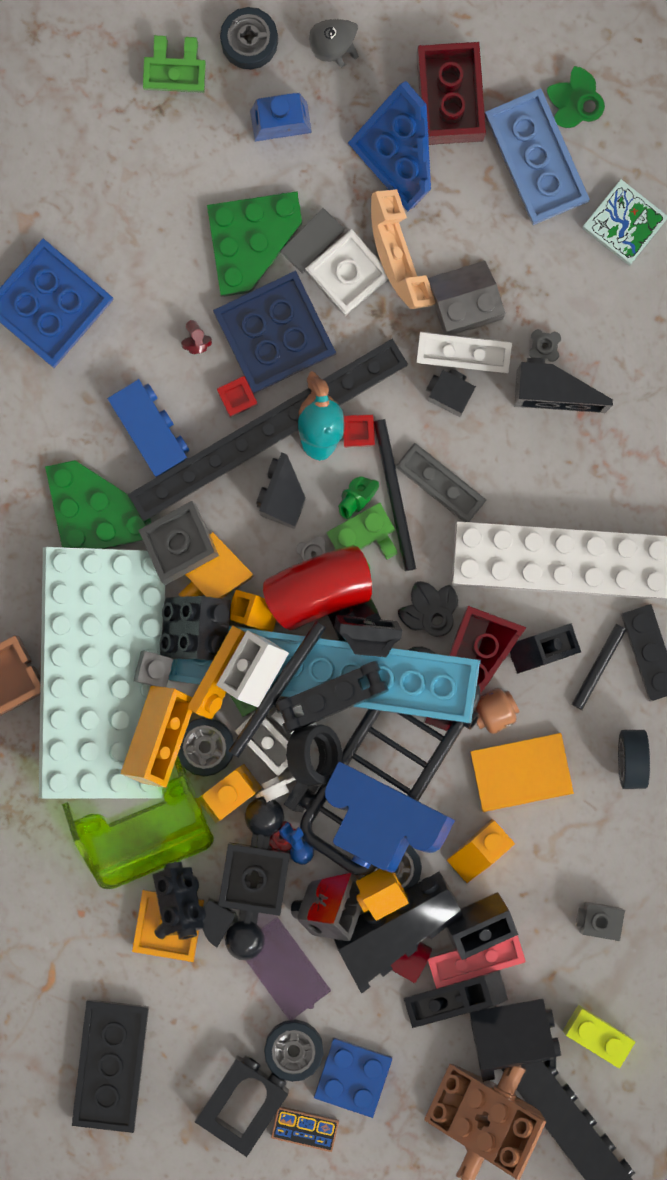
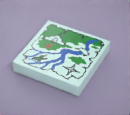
[582,179,667,266]

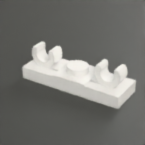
[416,331,512,373]

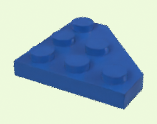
[348,81,431,212]

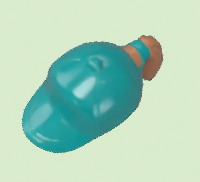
[298,371,344,461]

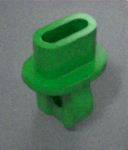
[338,476,379,519]

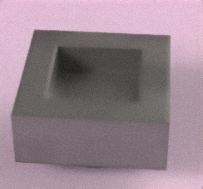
[134,651,173,687]

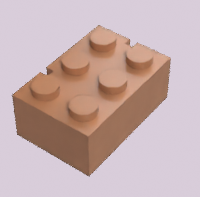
[0,635,41,716]

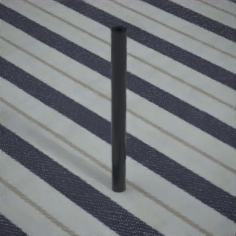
[374,419,416,572]
[228,621,326,758]

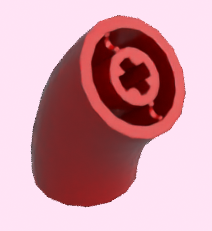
[263,545,372,631]

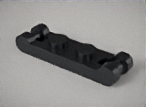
[274,661,389,733]

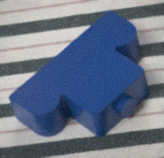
[325,762,455,873]

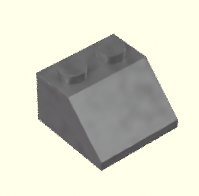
[428,261,506,335]

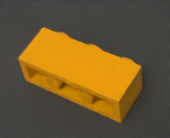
[120,686,192,788]

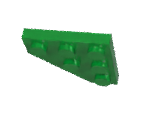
[207,191,302,297]
[45,460,152,549]

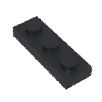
[621,604,667,702]

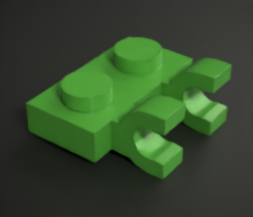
[143,35,206,93]
[326,503,398,570]

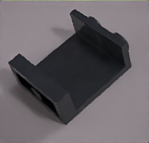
[470,999,561,1082]

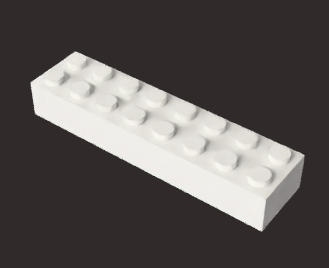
[451,521,667,600]

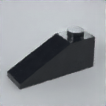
[404,970,508,1028]

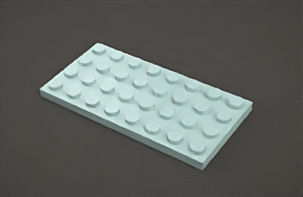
[39,547,165,799]

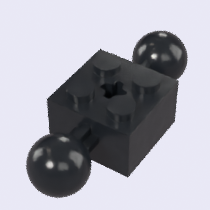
[218,797,290,961]

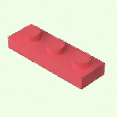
[428,935,526,989]

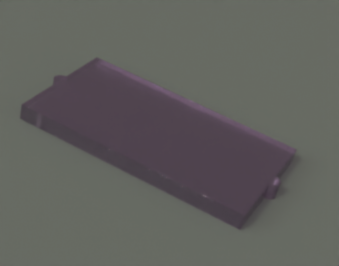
[246,916,331,1021]

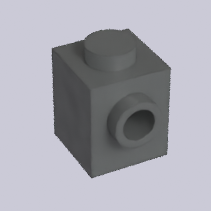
[576,902,625,941]

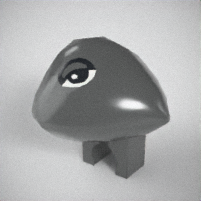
[309,19,359,68]

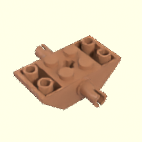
[424,1064,546,1180]

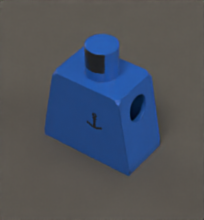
[250,93,312,142]

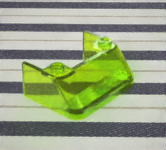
[62,756,214,889]

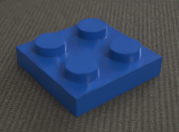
[314,1037,393,1118]

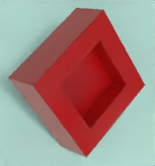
[217,376,258,418]
[343,414,375,448]

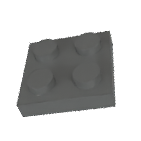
[139,501,219,585]

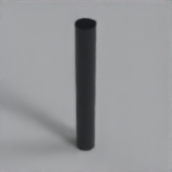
[571,624,627,710]

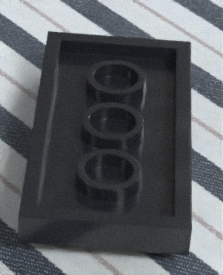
[72,999,149,1133]

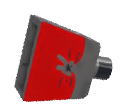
[291,873,361,941]

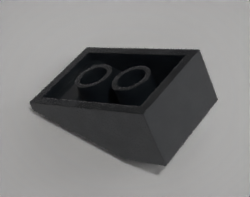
[514,357,613,413]

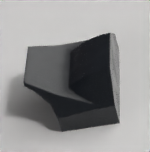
[334,615,402,657]

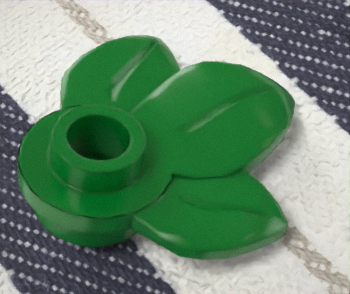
[547,66,605,128]

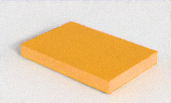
[470,733,574,812]

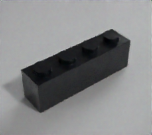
[334,871,463,994]

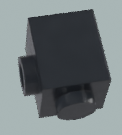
[426,369,476,417]

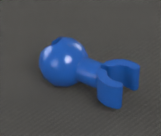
[279,822,314,865]

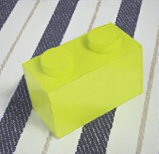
[563,1005,636,1069]

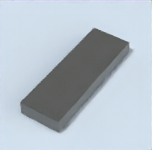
[395,443,486,522]

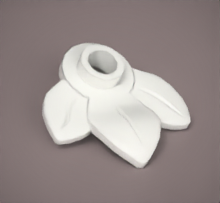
[255,771,296,802]

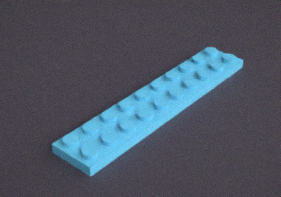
[168,626,480,723]

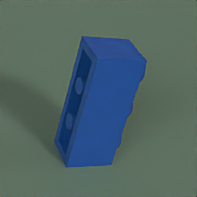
[107,379,190,477]

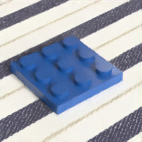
[0,238,114,368]

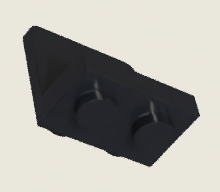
[159,596,231,661]

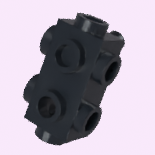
[153,861,206,940]

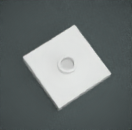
[305,229,388,316]

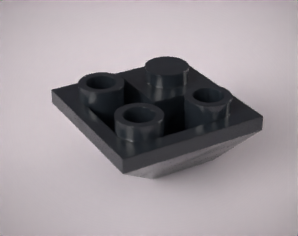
[256,452,306,529]

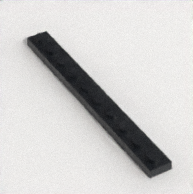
[128,338,408,522]

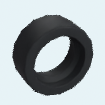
[286,724,343,785]

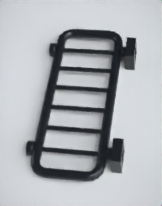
[284,646,480,875]

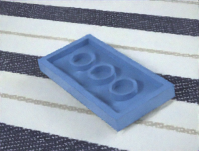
[485,88,590,225]

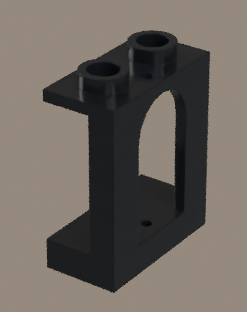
[195,1055,289,1157]

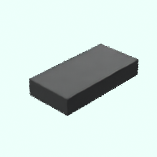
[280,208,345,274]

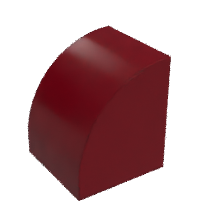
[391,942,432,984]

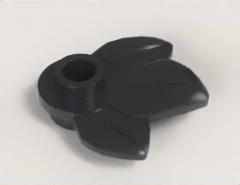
[398,581,458,637]

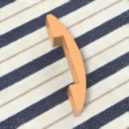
[371,189,436,309]

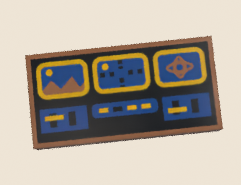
[271,1106,339,1152]

